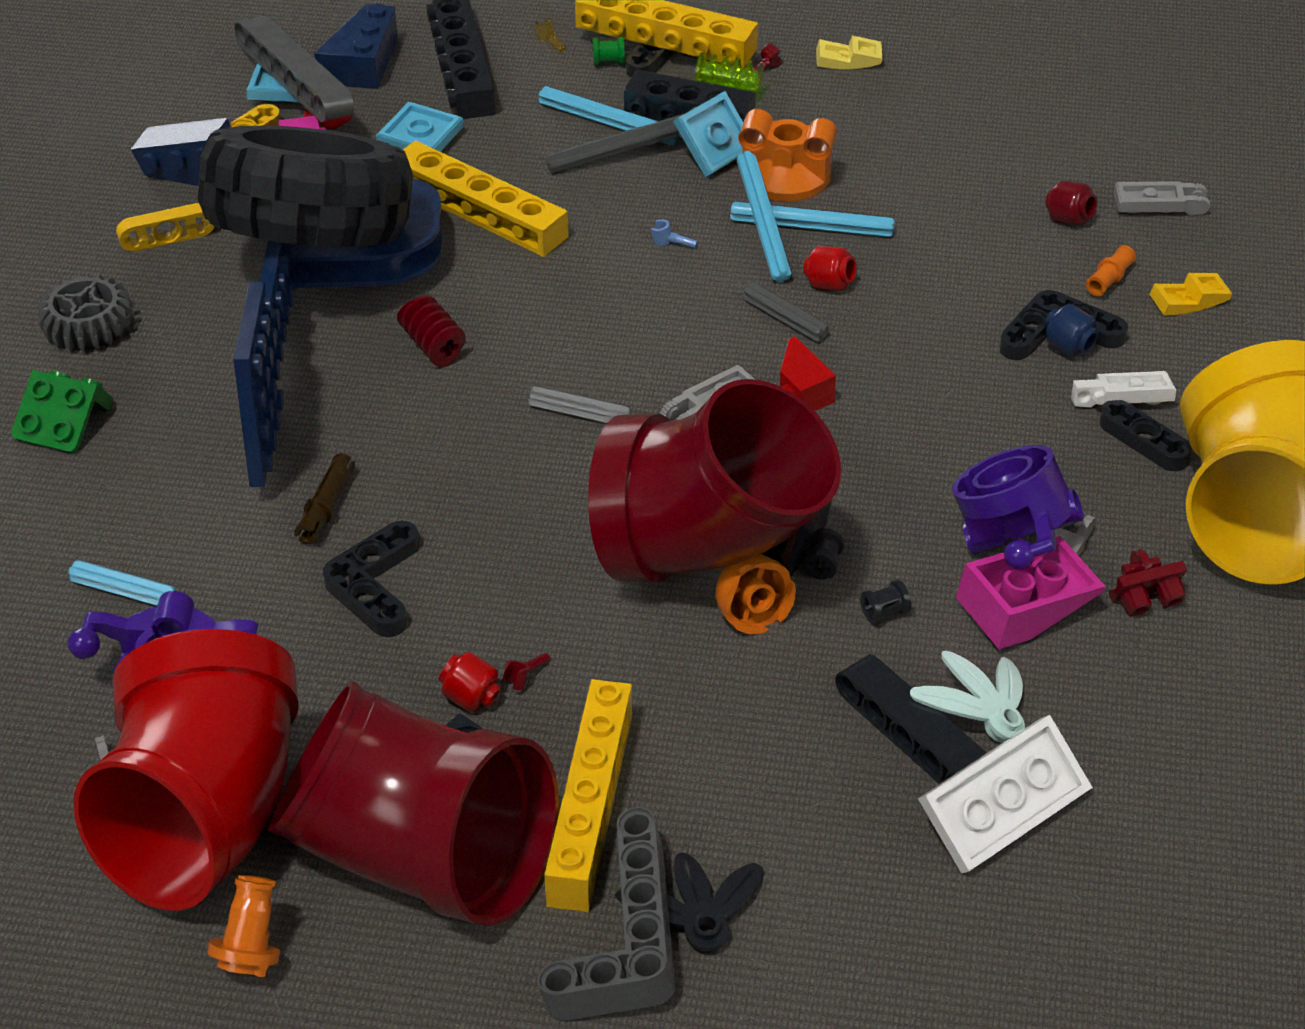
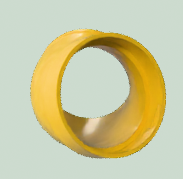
[1179,340,1305,584]

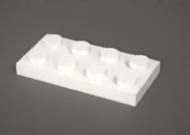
[918,715,1093,873]

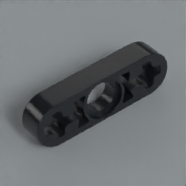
[1099,400,1192,471]

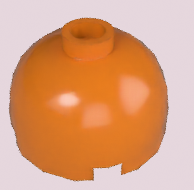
[715,554,796,635]

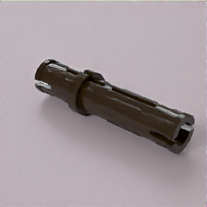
[294,453,355,544]

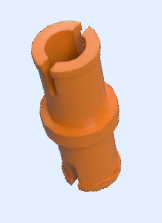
[1085,245,1136,296]

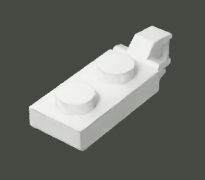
[1071,371,1176,408]

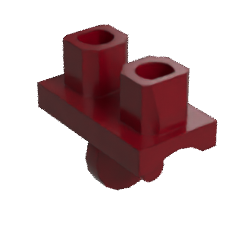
[1108,549,1187,617]

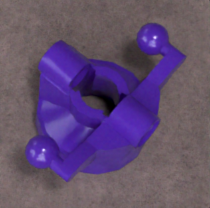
[952,445,1084,570]
[68,591,258,675]

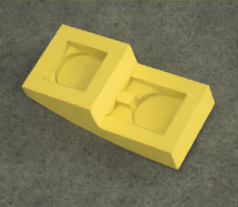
[816,35,883,69]

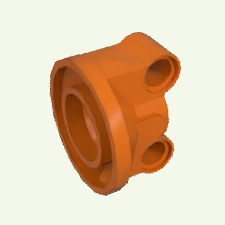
[738,109,837,202]

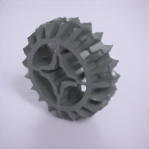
[38,274,133,353]

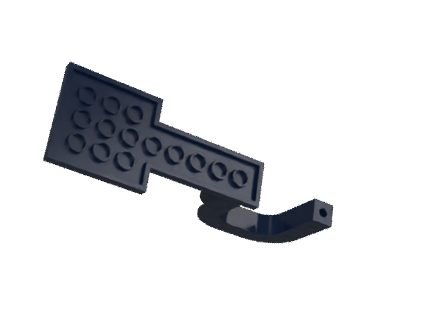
[233,178,443,487]

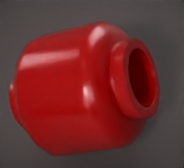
[803,246,857,291]
[438,652,501,712]

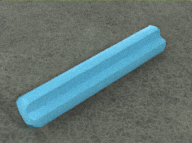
[68,560,176,606]

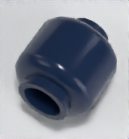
[1044,304,1099,356]

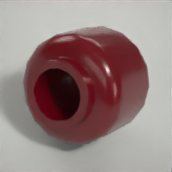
[1045,180,1097,226]

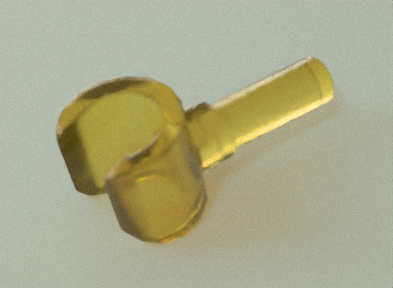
[535,18,566,52]

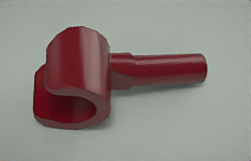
[748,44,781,79]
[502,653,550,690]

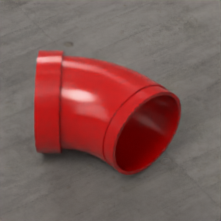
[73,629,299,911]

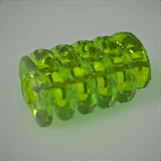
[695,51,763,98]

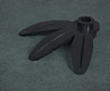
[615,853,763,953]

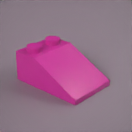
[956,536,1106,649]

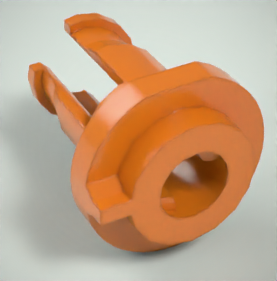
[207,875,280,977]

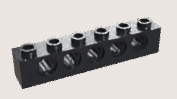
[426,0,495,119]

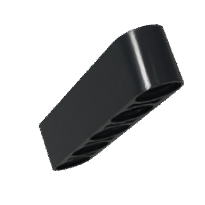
[835,654,987,784]

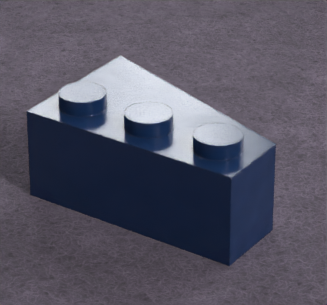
[314,3,398,89]
[131,118,232,186]

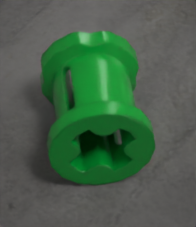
[592,37,625,66]

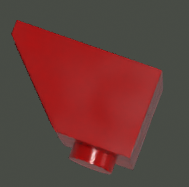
[779,336,836,411]

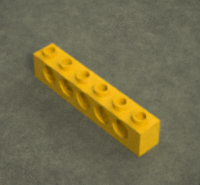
[575,0,758,68]
[403,140,569,257]
[544,679,632,912]

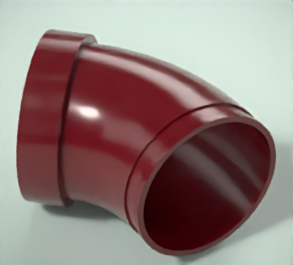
[588,379,841,582]
[268,680,559,926]

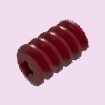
[397,295,465,367]

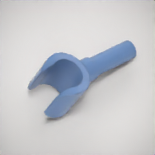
[651,219,698,249]

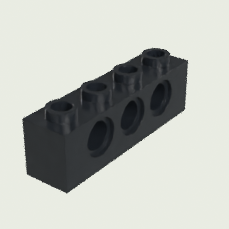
[624,69,755,122]

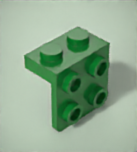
[11,370,113,453]

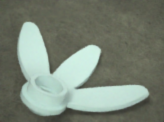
[910,651,1025,743]

